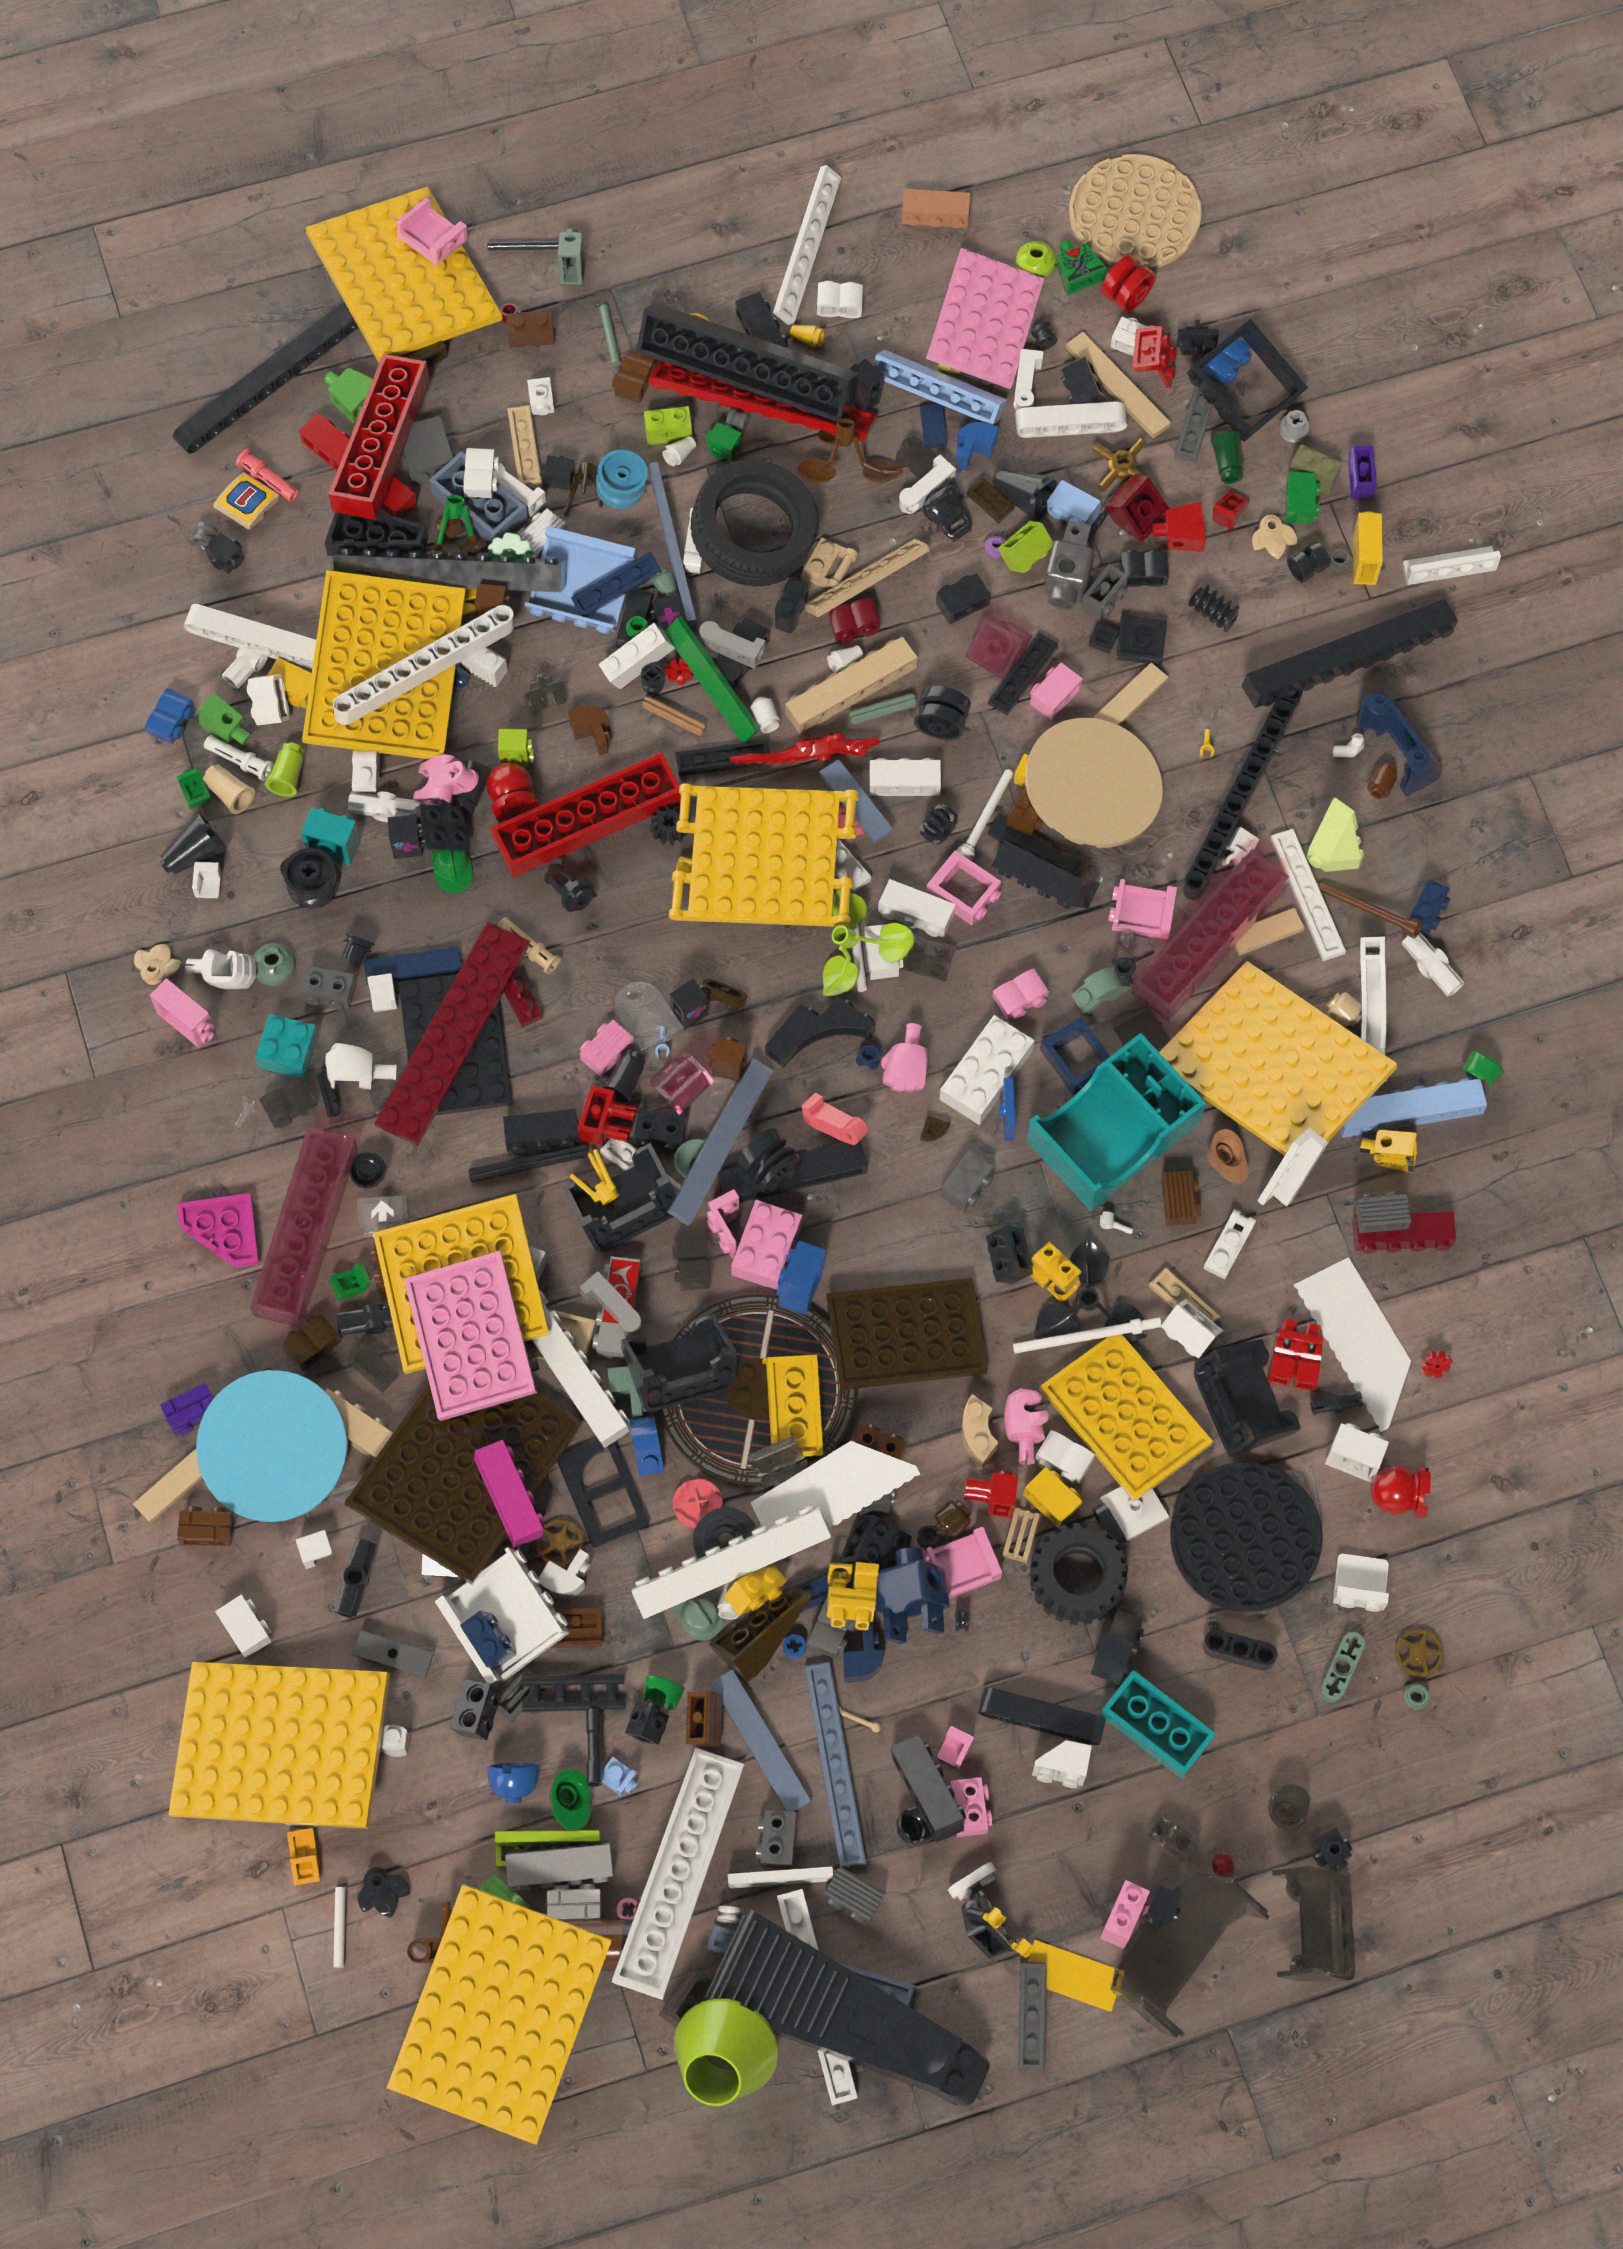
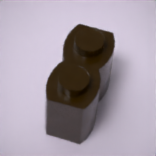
[282,1314,341,1371]

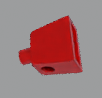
[1151,502,1206,552]

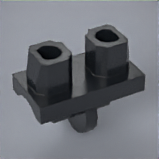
[1176,320,1219,355]

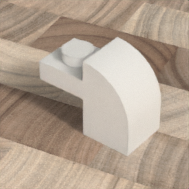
[352,750,381,792]
[538,1550,591,1599]

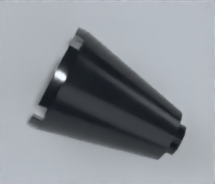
[993,468,1058,521]
[159,812,227,874]

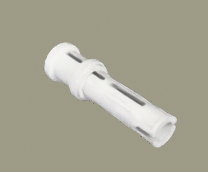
[204,735,273,781]

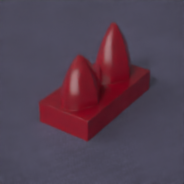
[504,975,543,1028]

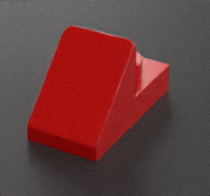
[1212,490,1250,530]

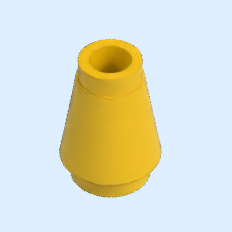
[790,325,825,348]

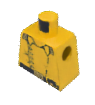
[1360,1130,1418,1173]

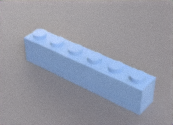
[873,350,1007,425]
[1340,1078,1487,1138]

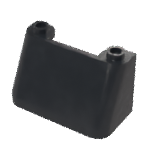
[563,1143,677,1252]
[621,1314,737,1412]
[1194,1339,1301,1455]

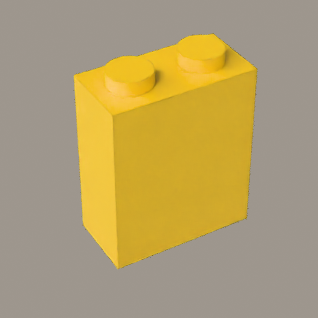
[1352,511,1383,585]

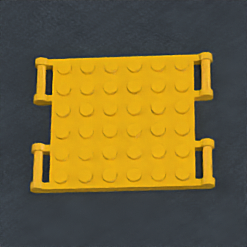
[669,784,859,927]

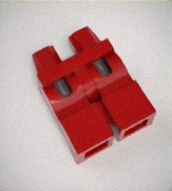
[1267,1319,1324,1392]

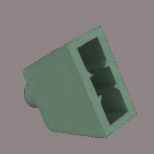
[558,229,583,285]

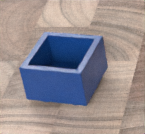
[776,1241,827,1315]

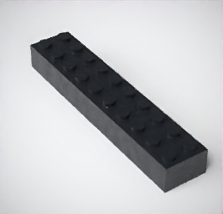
[636,303,859,422]

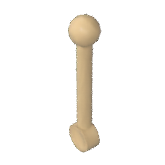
[838,1705,881,1733]

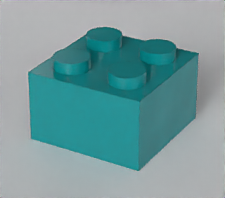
[301,808,361,866]
[255,1014,319,1079]

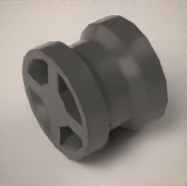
[725,407,750,434]
[191,522,218,550]

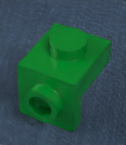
[177,768,212,809]
[328,1262,371,1301]

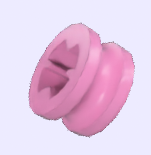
[617,1898,637,1920]

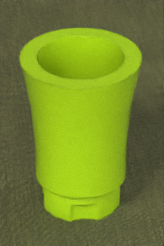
[265,742,305,797]

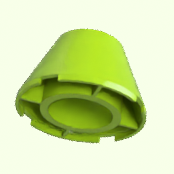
[674,1999,779,2106]

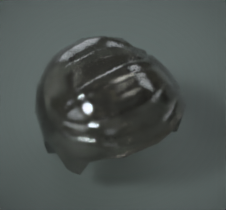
[1268,1784,1310,1830]

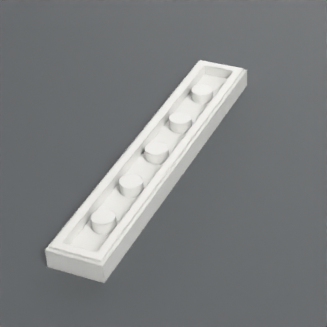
[1270,829,1346,961]

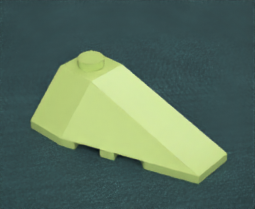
[1306,798,1364,872]

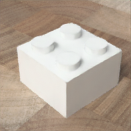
[1325,1423,1389,1482]

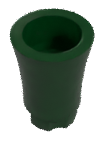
[1210,431,1243,484]

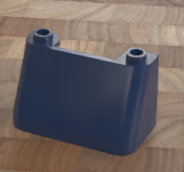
[1356,692,1442,797]

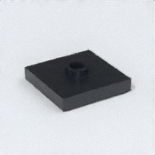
[1116,615,1167,665]

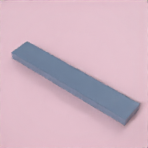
[711,1669,811,1812]

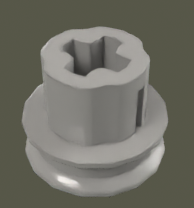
[1279,410,1310,443]

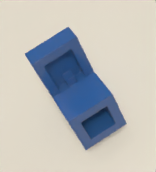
[955,422,999,471]
[629,1415,664,1476]

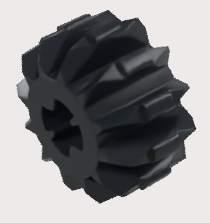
[920,804,958,845]
[649,805,688,847]

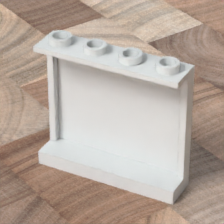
[435,1548,570,1687]

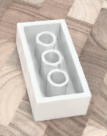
[939,1015,1034,1125]

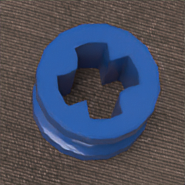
[783,1634,806,1659]

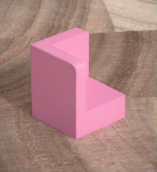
[937,1726,974,1770]

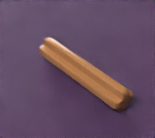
[642,696,706,736]

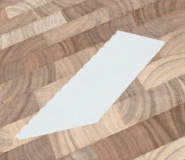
[1293,1257,1411,1432]
[750,1441,920,1529]

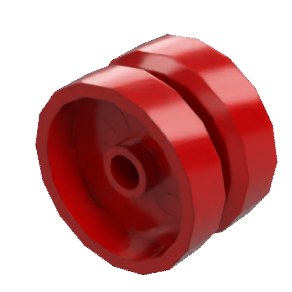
[1101,254,1156,314]

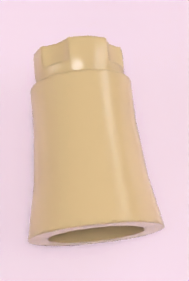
[203,764,255,814]

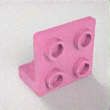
[706,1190,739,1259]

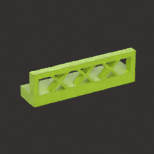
[495,1830,601,1867]

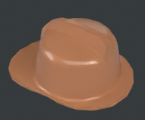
[1207,1129,1249,1184]

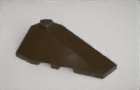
[709,1586,811,1682]

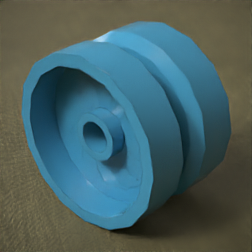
[596,450,648,509]

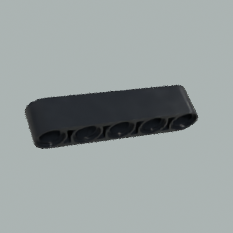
[978,1687,1106,1745]

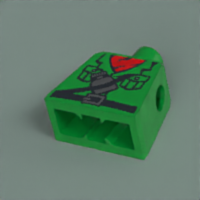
[1057,240,1107,296]

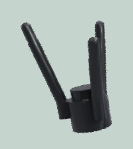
[1112,950,1155,987]

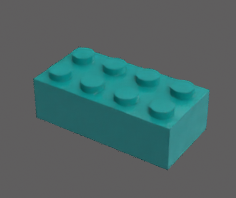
[1100,1670,1216,1780]

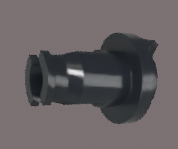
[544,863,598,912]

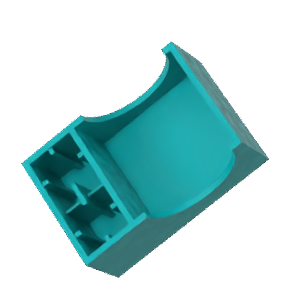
[1026,1033,1206,1212]

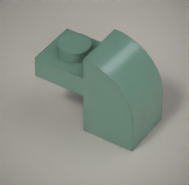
[1071,967,1131,1014]
[607,1367,647,1418]

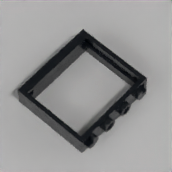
[1186,318,1308,442]

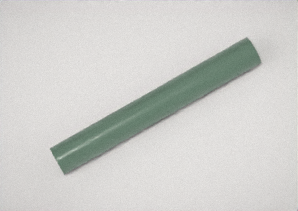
[599,305,621,366]

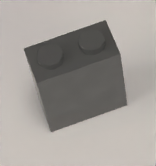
[402,416,453,484]

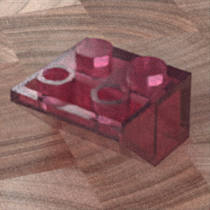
[649,1051,715,1114]

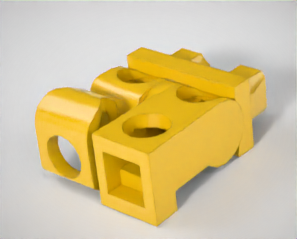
[1030,1241,1081,1303]
[827,1562,879,1630]

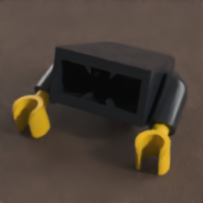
[961,1891,1035,1959]

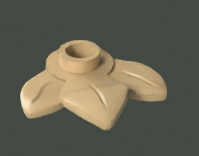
[1252,515,1297,560]
[134,944,181,985]

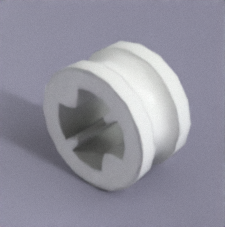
[717,1906,741,1923]

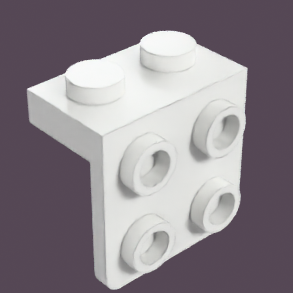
[1333,1554,1389,1612]

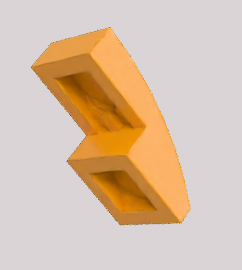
[287,1827,320,1886]

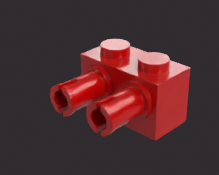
[577,1085,638,1145]
[964,1471,1018,1518]

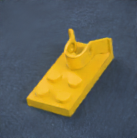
[762,1355,823,1458]

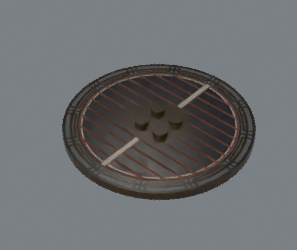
[660,1294,857,1488]

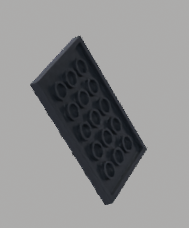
[398,974,511,1116]

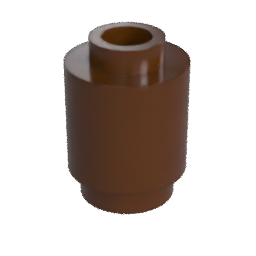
[1367,763,1397,799]

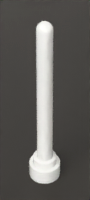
[956,769,1013,861]

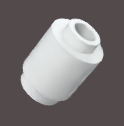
[750,697,780,733]

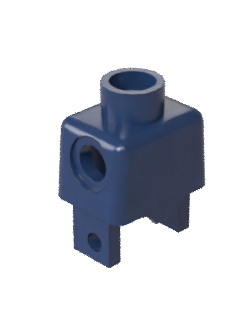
[876,1548,950,1644]

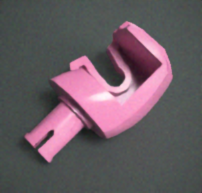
[881,1023,929,1092]
[1004,1388,1048,1465]

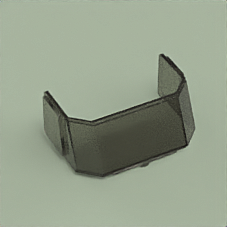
[1110,1872,1270,2038]

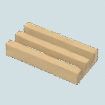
[1002,1507,1040,1563]

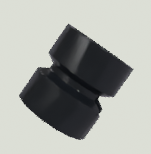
[1287,541,1331,583]

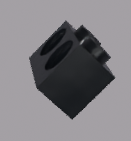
[449,1679,502,1741]

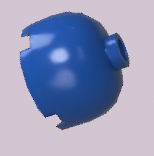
[487,1763,539,1803]

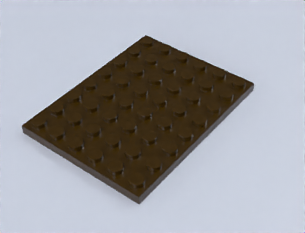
[345,1383,583,1585]

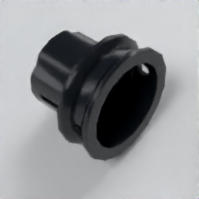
[342,932,375,964]

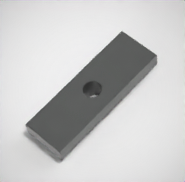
[352,1630,434,1679]

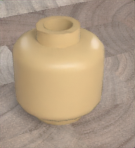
[1325,992,1362,1027]

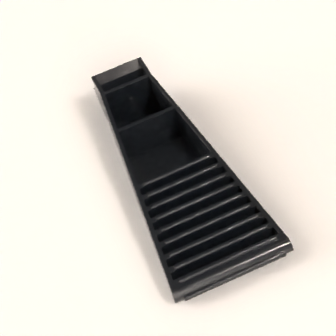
[704,1909,990,2106]

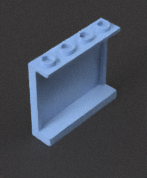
[525,526,638,634]

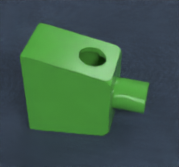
[324,368,373,424]
[199,692,251,745]

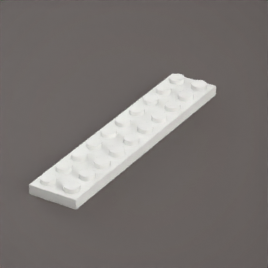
[612,1748,744,2000]

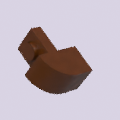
[568,705,611,756]

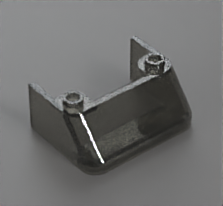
[1272,1866,1355,1982]

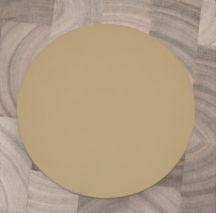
[1069,154,1202,270]
[1025,718,1163,848]

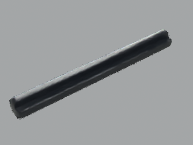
[468,1143,588,1182]

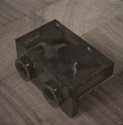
[901,936,956,982]

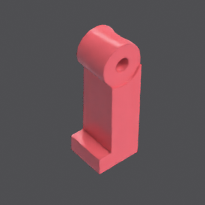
[802,1093,869,1145]

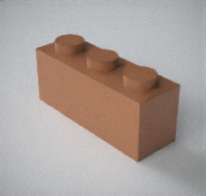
[902,189,970,229]

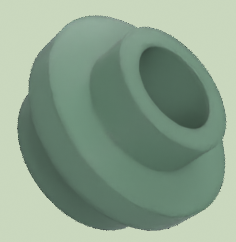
[1404,1684,1430,1710]

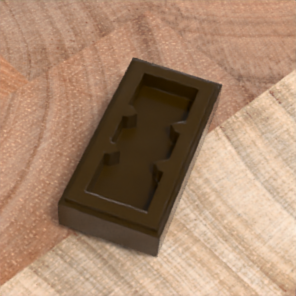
[966,477,1015,524]

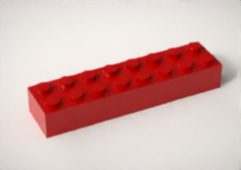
[328,354,429,520]
[491,752,681,878]

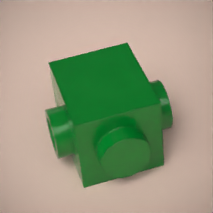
[705,422,742,462]

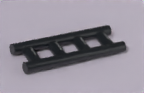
[521,1674,625,1712]

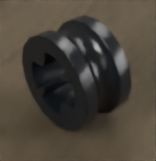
[955,1608,969,1632]

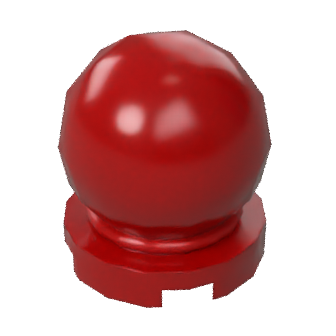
[486,762,539,822]
[1370,1465,1431,1518]

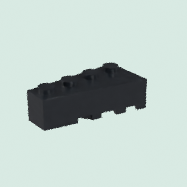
[324,512,429,556]
[992,840,1100,909]

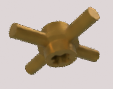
[1092,438,1152,491]

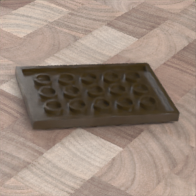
[826,1278,988,1390]

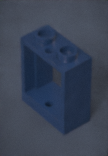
[1040,1017,1110,1095]

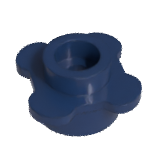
[856,1044,883,1070]

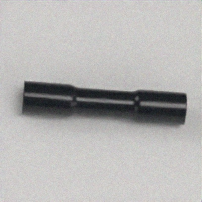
[586,1708,602,1787]

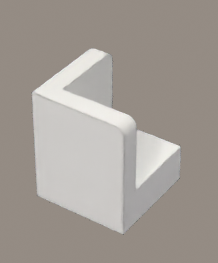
[192,862,222,898]
[368,973,397,1012]
[296,1530,332,1569]

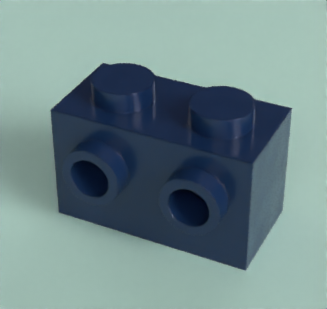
[1409,879,1451,939]
[459,1611,517,1669]

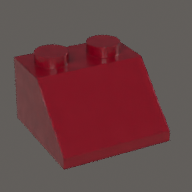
[1104,476,1169,542]

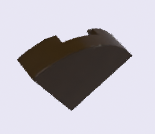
[920,1116,950,1142]

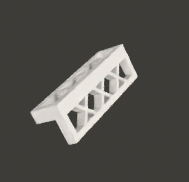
[1402,546,1501,585]
[1258,1127,1329,1206]

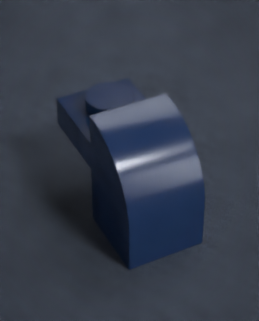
[843,1625,884,1683]

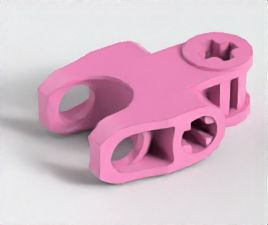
[412,755,478,805]

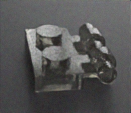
[748,1435,810,1488]

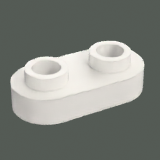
[948,1862,997,1901]

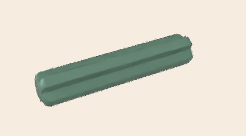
[849,693,916,724]

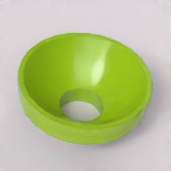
[1016,241,1056,278]

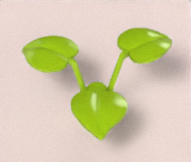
[823,890,915,996]

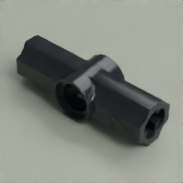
[336,1303,394,1336]
[334,1539,377,1619]

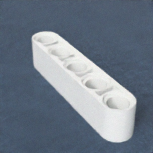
[1015,402,1127,438]

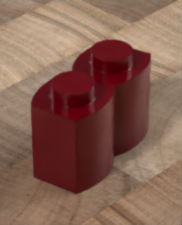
[828,599,880,642]

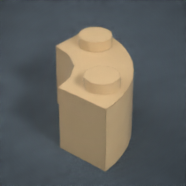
[961,1394,998,1469]

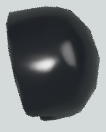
[348,1152,386,1189]
[896,1806,933,1847]

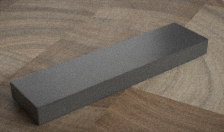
[1174,383,1219,463]
[1017,1962,1046,2072]

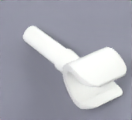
[1100,1212,1133,1234]

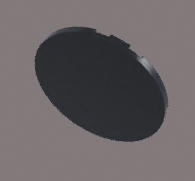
[1170,1462,1323,1612]

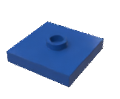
[999,1078,1016,1141]

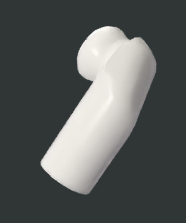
[1333,734,1365,758]

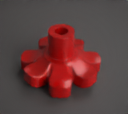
[665,657,693,685]
[1421,1351,1453,1379]

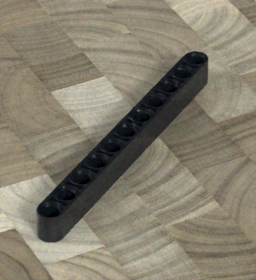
[173,302,359,454]
[1183,690,1303,900]

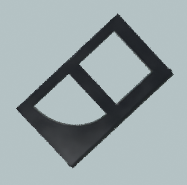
[557,1439,649,1548]

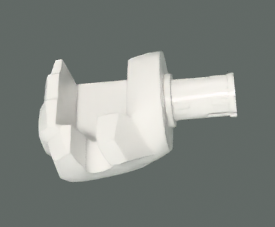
[185,949,256,989]
[326,1043,396,1090]

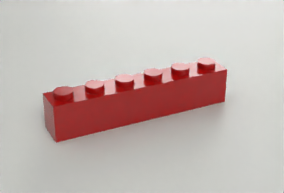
[299,413,417,519]

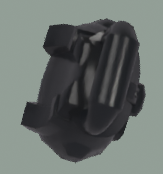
[922,485,972,540]

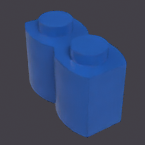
[1203,332,1252,386]
[145,688,195,744]

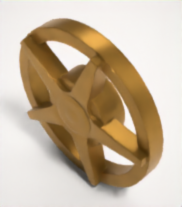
[536,1520,584,1567]
[1395,1629,1444,1678]

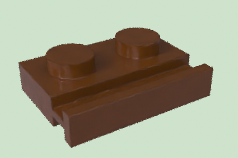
[551,1608,603,1648]

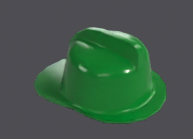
[432,850,473,894]
[549,1769,590,1830]

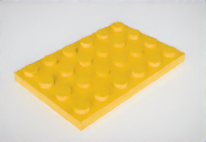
[1040,1334,1213,1502]

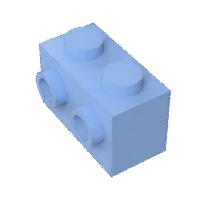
[1047,480,1101,530]

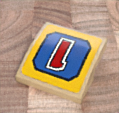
[213,472,279,530]

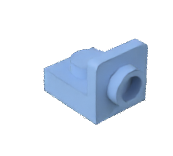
[602,1757,638,1797]

